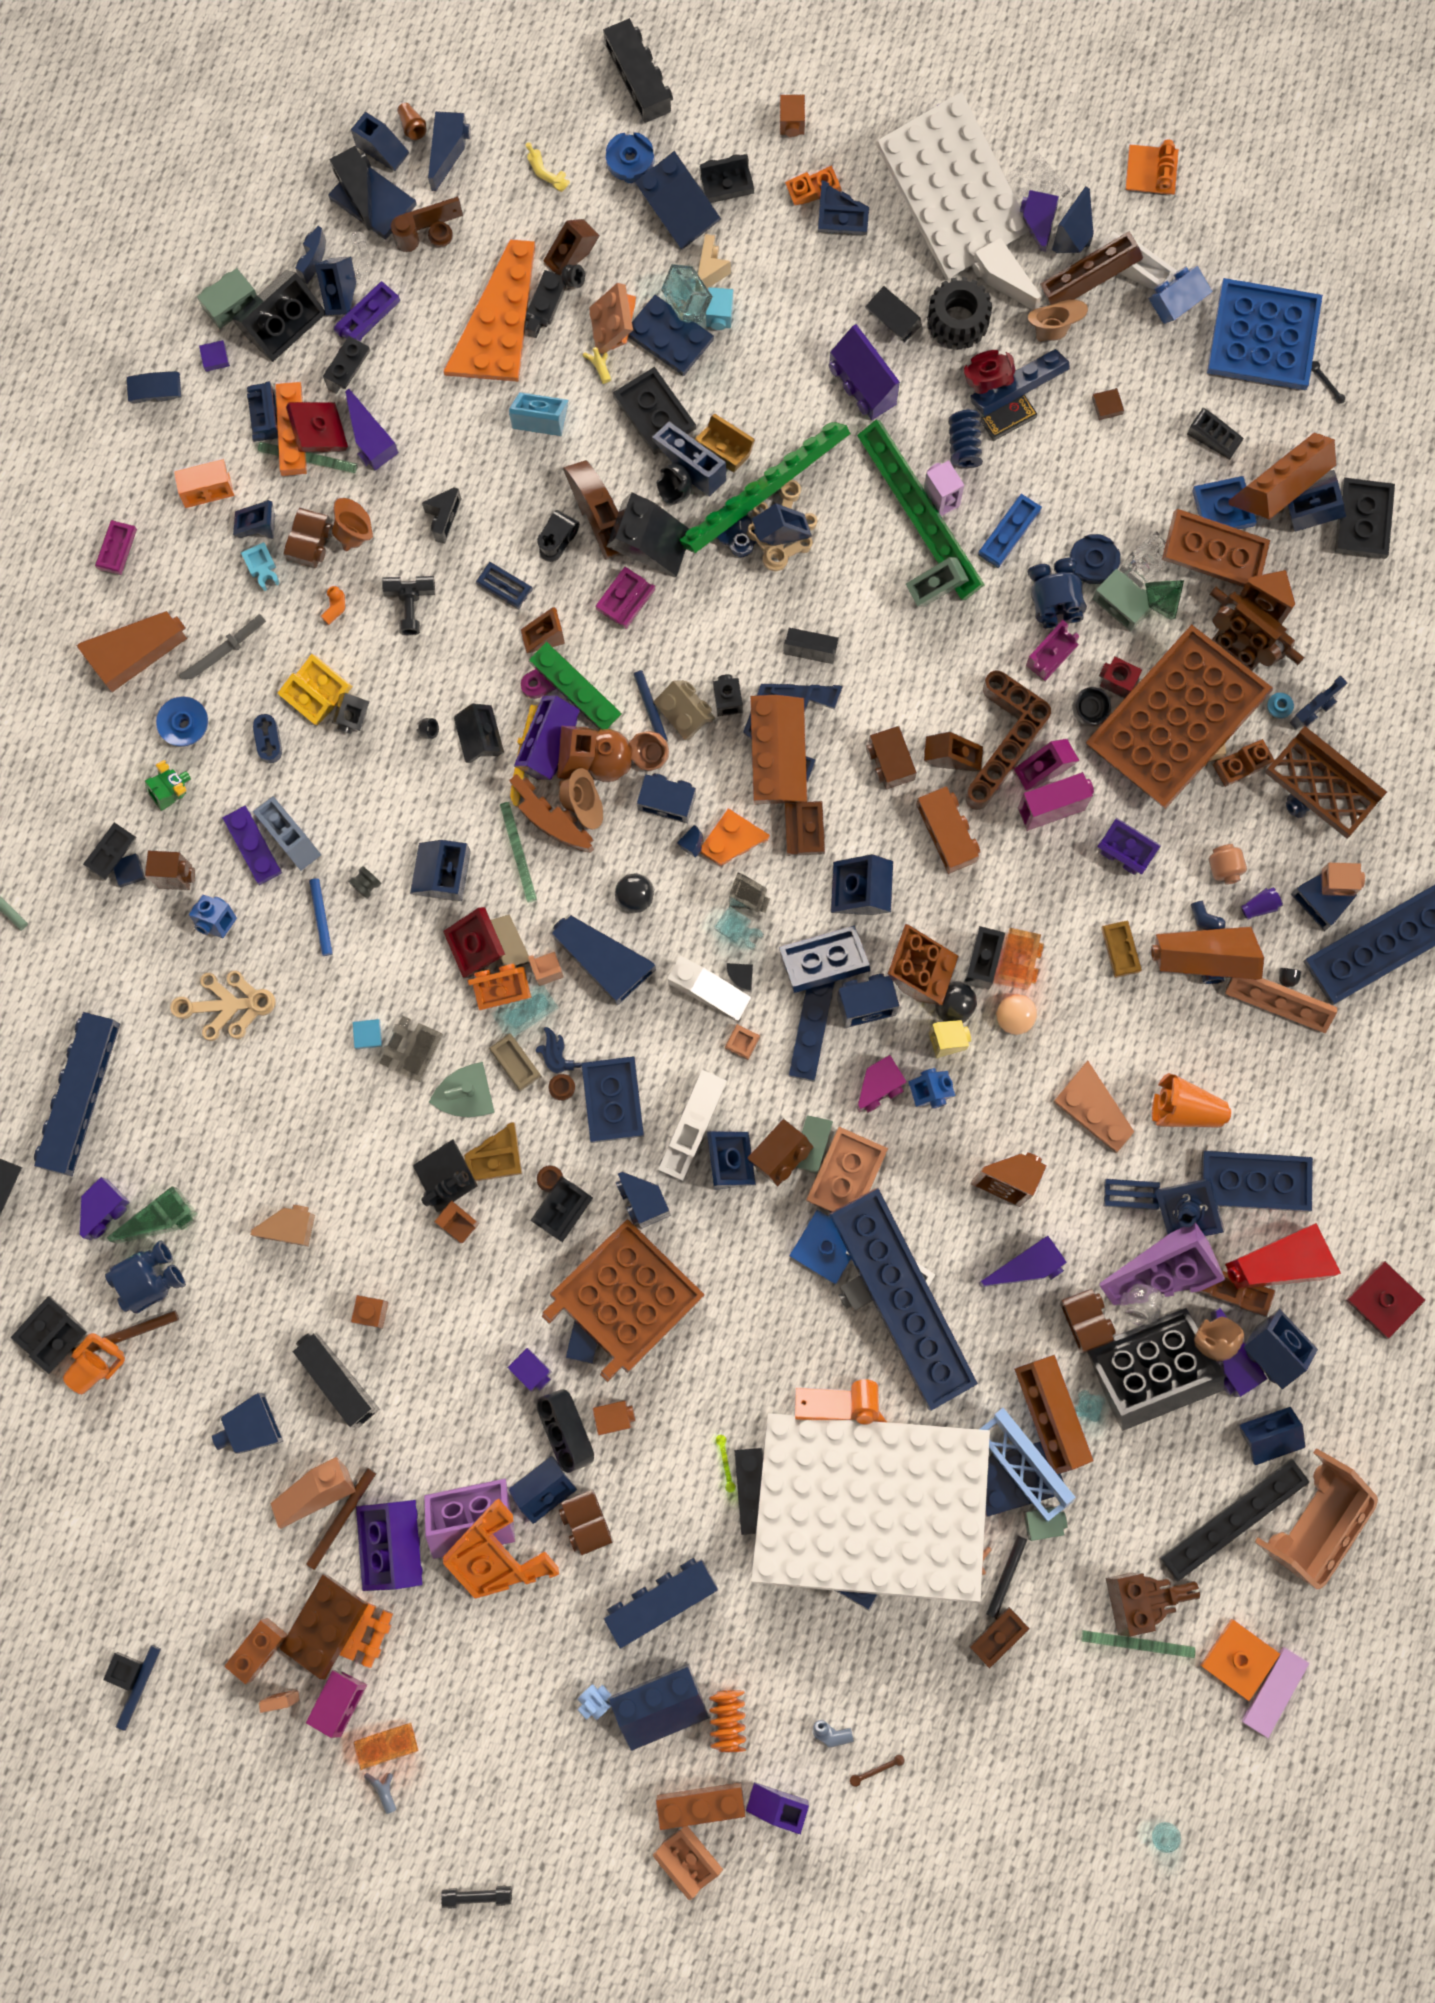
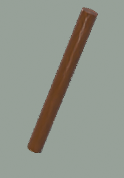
[71,1310,179,1353]
[306,1468,377,1570]

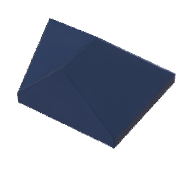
[1052,186,1094,253]

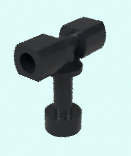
[382,576,435,635]

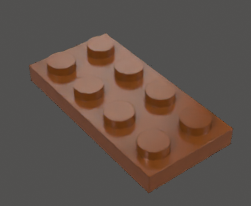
[1162,509,1271,587]

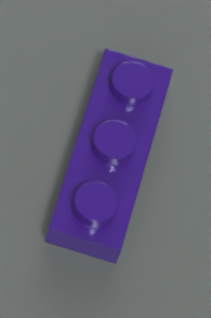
[222,805,282,886]

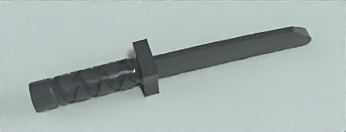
[179,614,266,679]

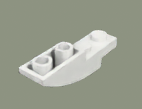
[658,1070,726,1180]

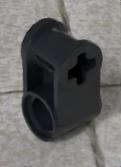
[537,510,580,562]

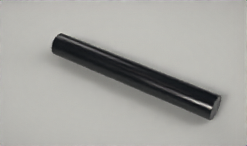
[986,1535,1027,1619]

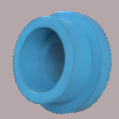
[1267,693,1294,719]

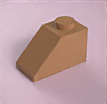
[250,1204,315,1247]

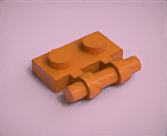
[340,1601,393,1668]

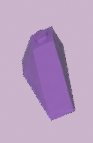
[1100,1222,1225,1305]

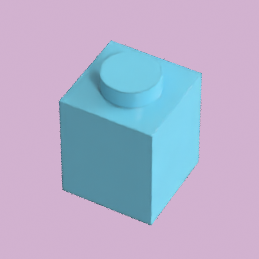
[706,287,734,330]

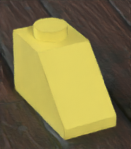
[928,1020,971,1058]

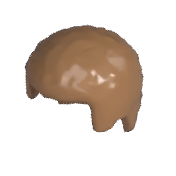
[1194,1317,1244,1361]

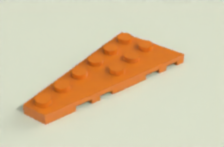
[443,239,535,382]

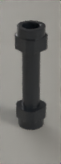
[441,1885,512,1909]

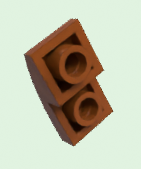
[1213,739,1275,787]

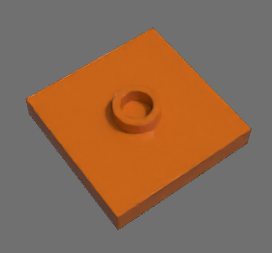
[1200,1619,1280,1701]

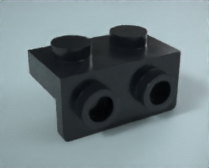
[699,154,754,203]
[323,336,370,394]

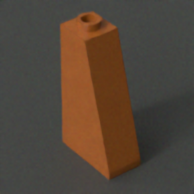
[76,611,187,692]
[1151,927,1265,980]

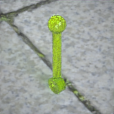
[716,1435,736,1493]

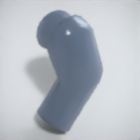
[813,1720,854,1748]

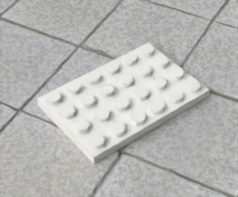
[875,92,1030,280]

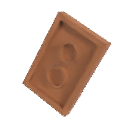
[806,1127,888,1212]

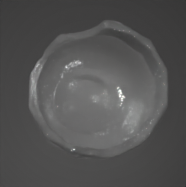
[1119,1284,1163,1326]

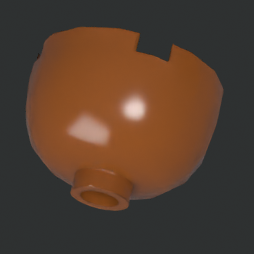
[588,729,633,782]

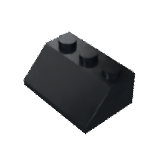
[232,270,326,362]

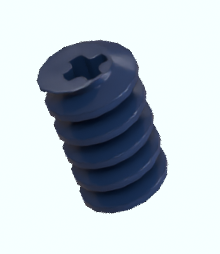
[948,409,983,468]

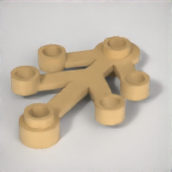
[747,480,817,571]
[170,971,276,1041]

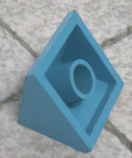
[509,392,569,436]

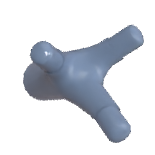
[364,1773,396,1814]

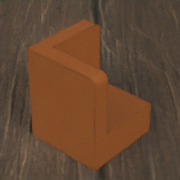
[434,1201,480,1243]

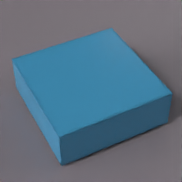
[353,1019,382,1049]

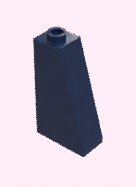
[552,915,656,1006]

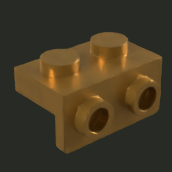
[694,414,755,473]

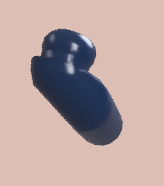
[1191,900,1226,930]

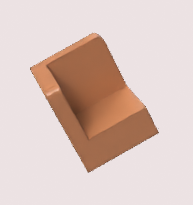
[528,952,564,986]

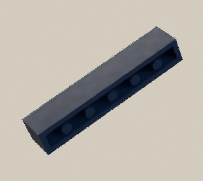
[34,1012,120,1177]

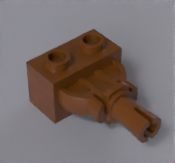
[1105,1573,1200,1637]

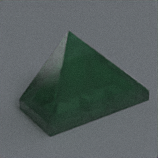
[1145,580,1184,620]

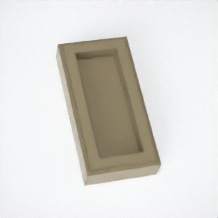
[489,1033,542,1092]

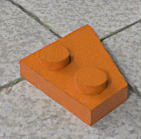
[700,808,770,866]

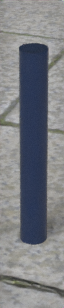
[633,670,668,742]
[115,1645,161,1731]

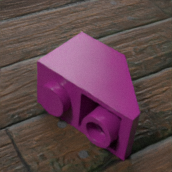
[857,1055,907,1113]

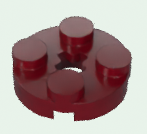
[964,350,1016,394]

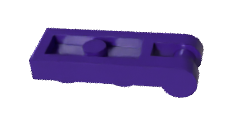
[334,281,401,342]

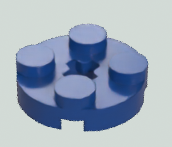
[605,132,655,183]

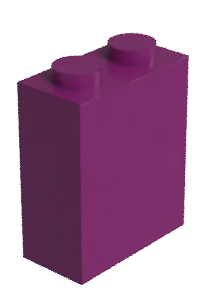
[1017,772,1094,831]

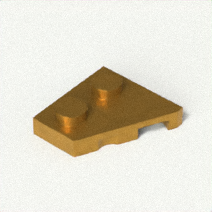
[464,1122,522,1181]

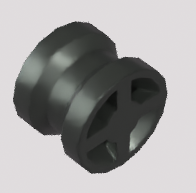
[348,866,382,899]

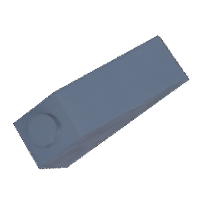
[253,796,321,871]

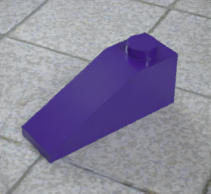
[345,389,399,471]
[979,1235,1067,1287]
[1211,1308,1268,1397]

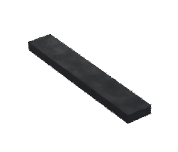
[1160,1459,1310,1582]

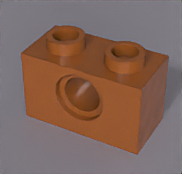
[224,1617,288,1685]

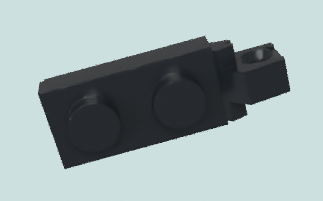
[525,270,566,338]

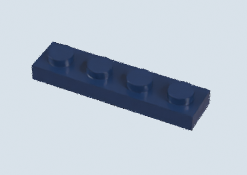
[970,349,1070,416]
[789,982,835,1082]

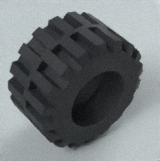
[927,277,992,350]

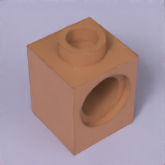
[1322,862,1365,896]

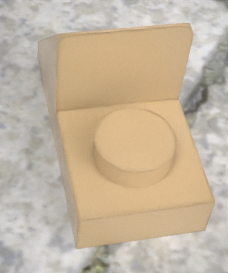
[697,234,731,292]

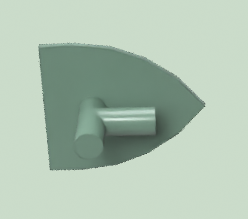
[429,1062,495,1118]

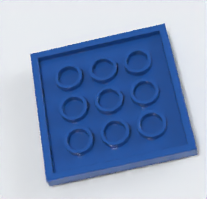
[1207,278,1323,390]

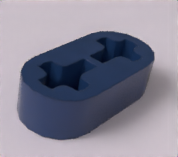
[253,714,282,763]

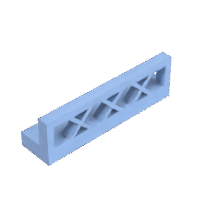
[979,1408,1076,1522]

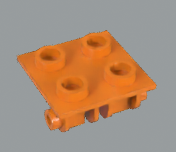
[1125,139,1179,195]

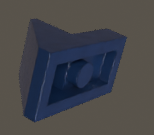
[233,500,275,539]

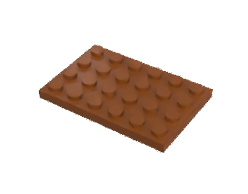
[1086,624,1273,809]

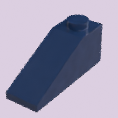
[428,111,471,191]
[652,422,726,497]

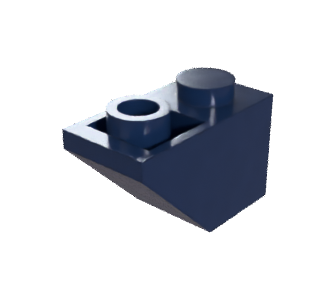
[351,111,409,171]

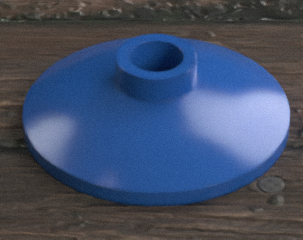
[156,696,208,747]

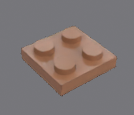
[589,283,633,354]

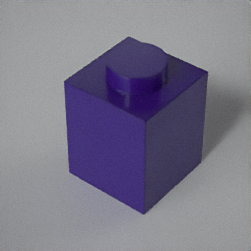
[507,1348,552,1392]

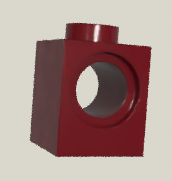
[1099,656,1142,699]

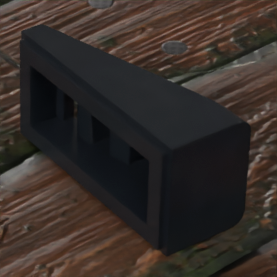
[1187,407,1244,460]

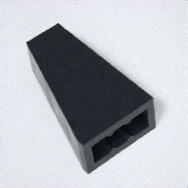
[292,1333,380,1428]

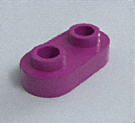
[521,669,556,699]

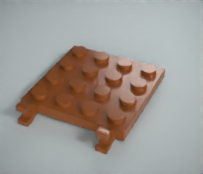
[541,1219,705,1383]

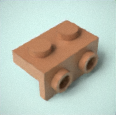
[653,1826,723,1900]

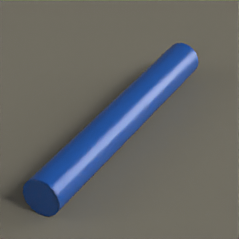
[309,878,333,956]

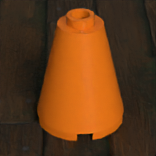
[1152,1073,1231,1128]

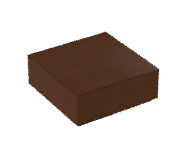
[1092,388,1125,420]

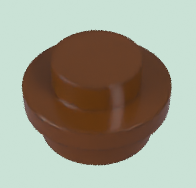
[428,221,453,247]
[548,1074,575,1101]
[537,1165,564,1193]

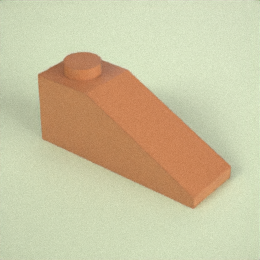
[270,1457,356,1529]

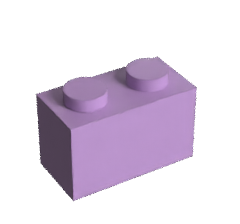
[924,460,965,516]

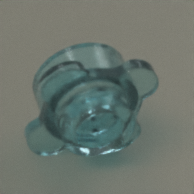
[1075,1390,1105,1422]

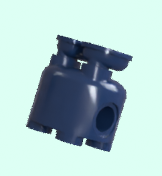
[1027,558,1087,629]
[105,1240,186,1314]

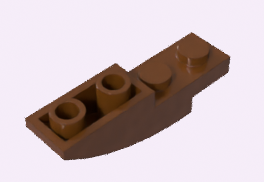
[563,460,622,560]

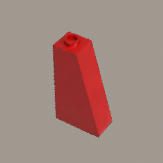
[1225,1223,1341,1289]

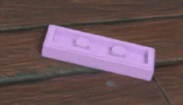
[1242,1647,1309,1738]

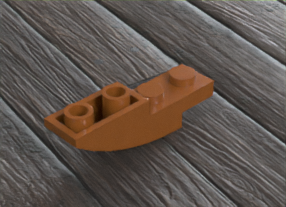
[509,774,594,853]

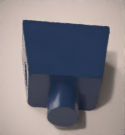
[1291,873,1357,932]
[212,1393,284,1454]

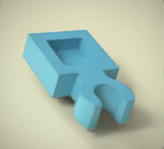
[241,542,280,591]

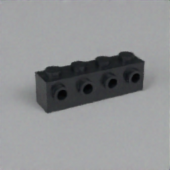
[603,18,673,123]

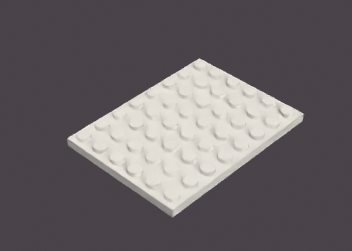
[752,1413,990,1603]

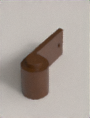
[391,196,463,252]

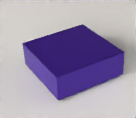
[199,340,230,372]

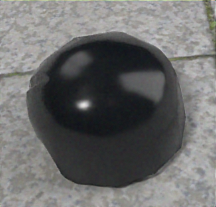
[656,463,692,506]
[1072,687,1111,726]
[615,873,655,913]
[935,981,977,1023]

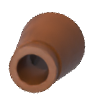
[397,102,427,140]

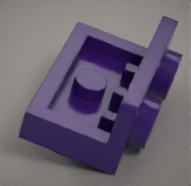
[1097,817,1161,875]

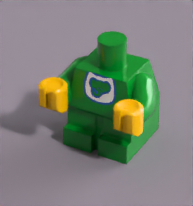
[145,760,191,811]

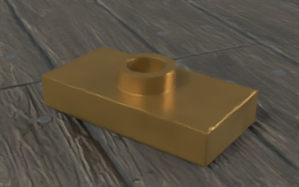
[1101,920,1142,978]

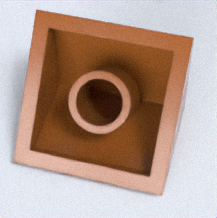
[1239,570,1295,624]

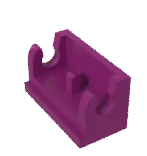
[1026,620,1079,682]
[306,1670,367,1738]

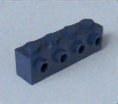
[604,1557,719,1649]

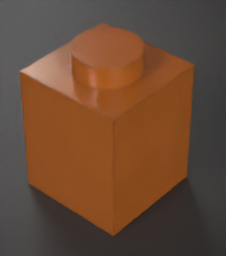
[780,94,805,137]
[351,1295,389,1329]
[593,1401,636,1435]

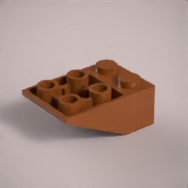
[888,924,959,1005]

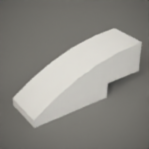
[1099,231,1177,289]

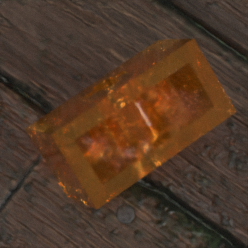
[996,928,1044,990]

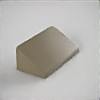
[491,914,530,968]

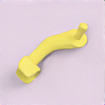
[526,142,570,192]

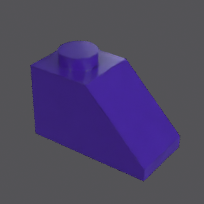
[1020,190,1059,252]

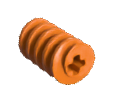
[709,1690,746,1752]

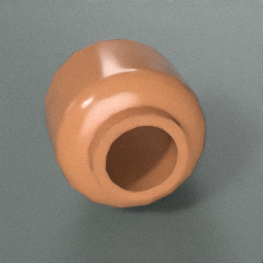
[1208,844,1247,885]

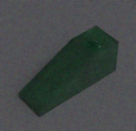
[107,1186,198,1244]

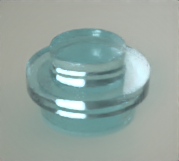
[1152,1822,1181,1853]

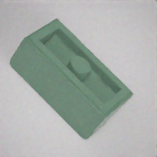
[795,1115,833,1174]

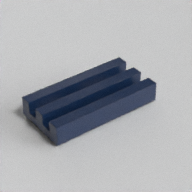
[476,562,533,610]
[1104,1179,1160,1210]

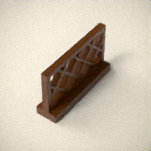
[1264,726,1387,839]

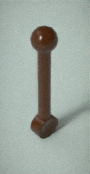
[850,1755,905,1787]

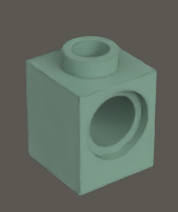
[1023,1506,1068,1541]

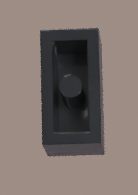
[964,926,1005,989]

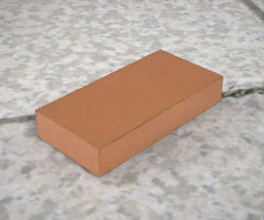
[259,1689,300,1713]

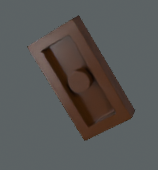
[969,1607,1030,1669]

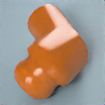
[320,586,346,625]

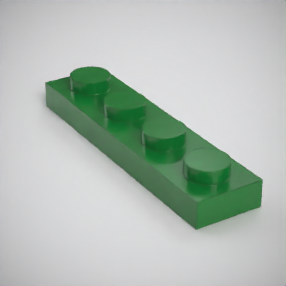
[528,642,622,730]

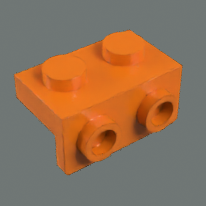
[467,964,532,1010]

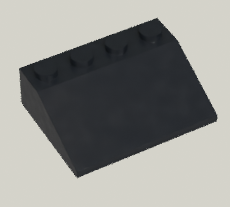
[1087,1308,1224,1431]

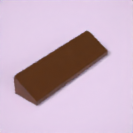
[1040,231,1143,305]

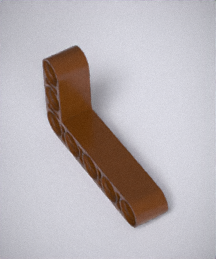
[966,670,1051,810]

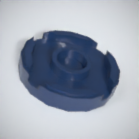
[1069,534,1121,584]

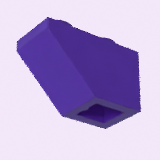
[80,1177,130,1240]
[746,1782,809,1835]

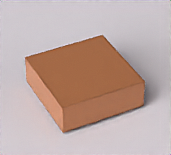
[725,1024,760,1060]

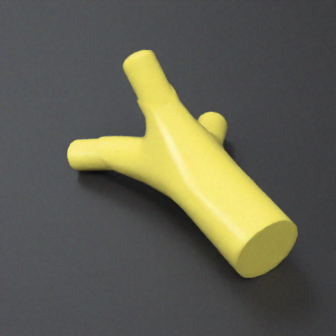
[583,347,611,384]

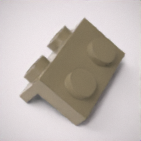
[653,680,715,740]

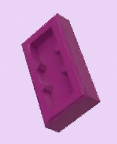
[95,520,137,575]

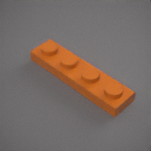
[276,382,307,476]

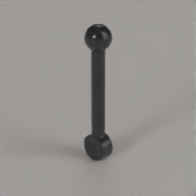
[1311,361,1346,404]

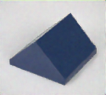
[707,1131,756,1190]

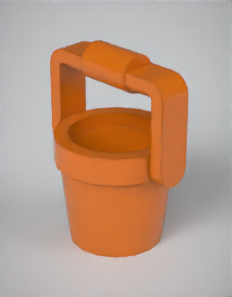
[63,1333,125,1395]

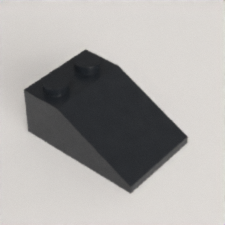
[606,492,689,577]

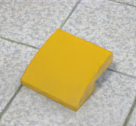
[277,654,353,725]

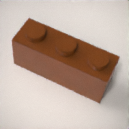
[916,786,981,874]
[656,1782,745,1830]

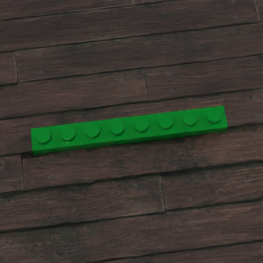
[857,419,985,600]
[679,422,851,553]

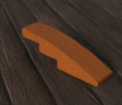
[1198,1271,1276,1318]

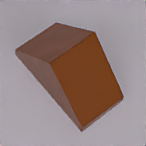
[521,607,565,653]

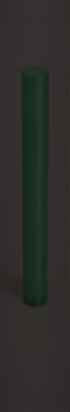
[258,442,358,473]
[500,802,537,903]
[1081,1630,1196,1658]

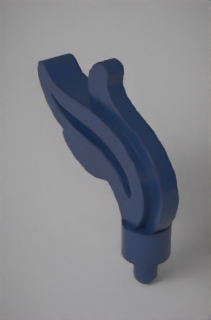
[536,1027,582,1074]

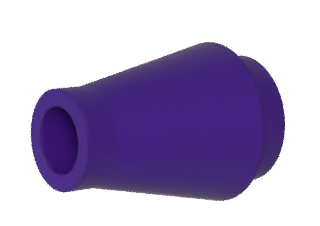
[1240,887,1283,920]

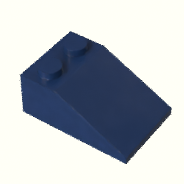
[635,151,721,250]

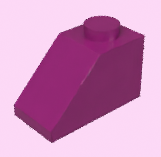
[1014,739,1080,791]

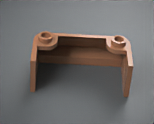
[1255,1448,1378,1589]

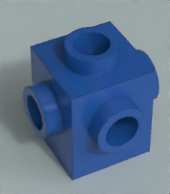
[189,894,237,938]
[908,1068,956,1109]

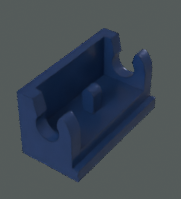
[247,381,278,442]

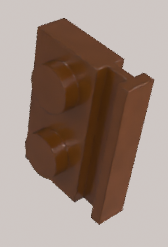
[785,801,825,856]

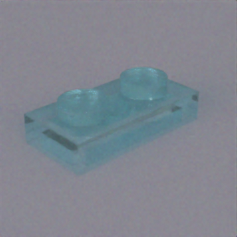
[499,985,558,1037]

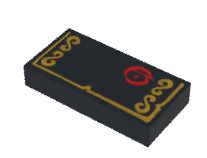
[981,394,1037,441]

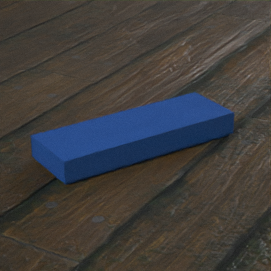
[978,493,1042,568]

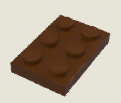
[280,1574,368,1680]

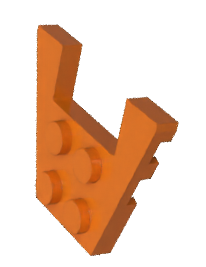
[443,1498,559,1599]

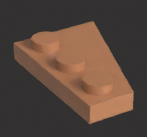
[1053,1060,1134,1153]

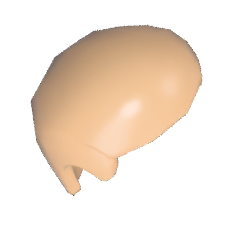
[996,994,1037,1035]

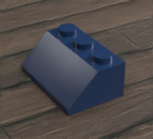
[609,1664,710,1751]

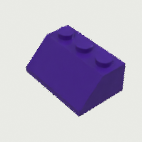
[828,324,900,420]
[356,1500,423,1591]

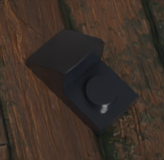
[422,487,462,544]

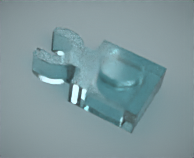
[714,906,764,950]

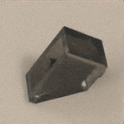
[729,872,771,919]

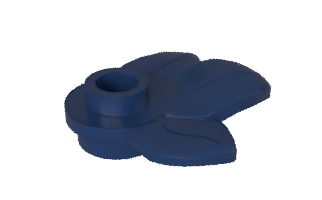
[716,514,757,557]

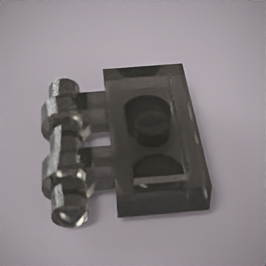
[379,1015,443,1083]

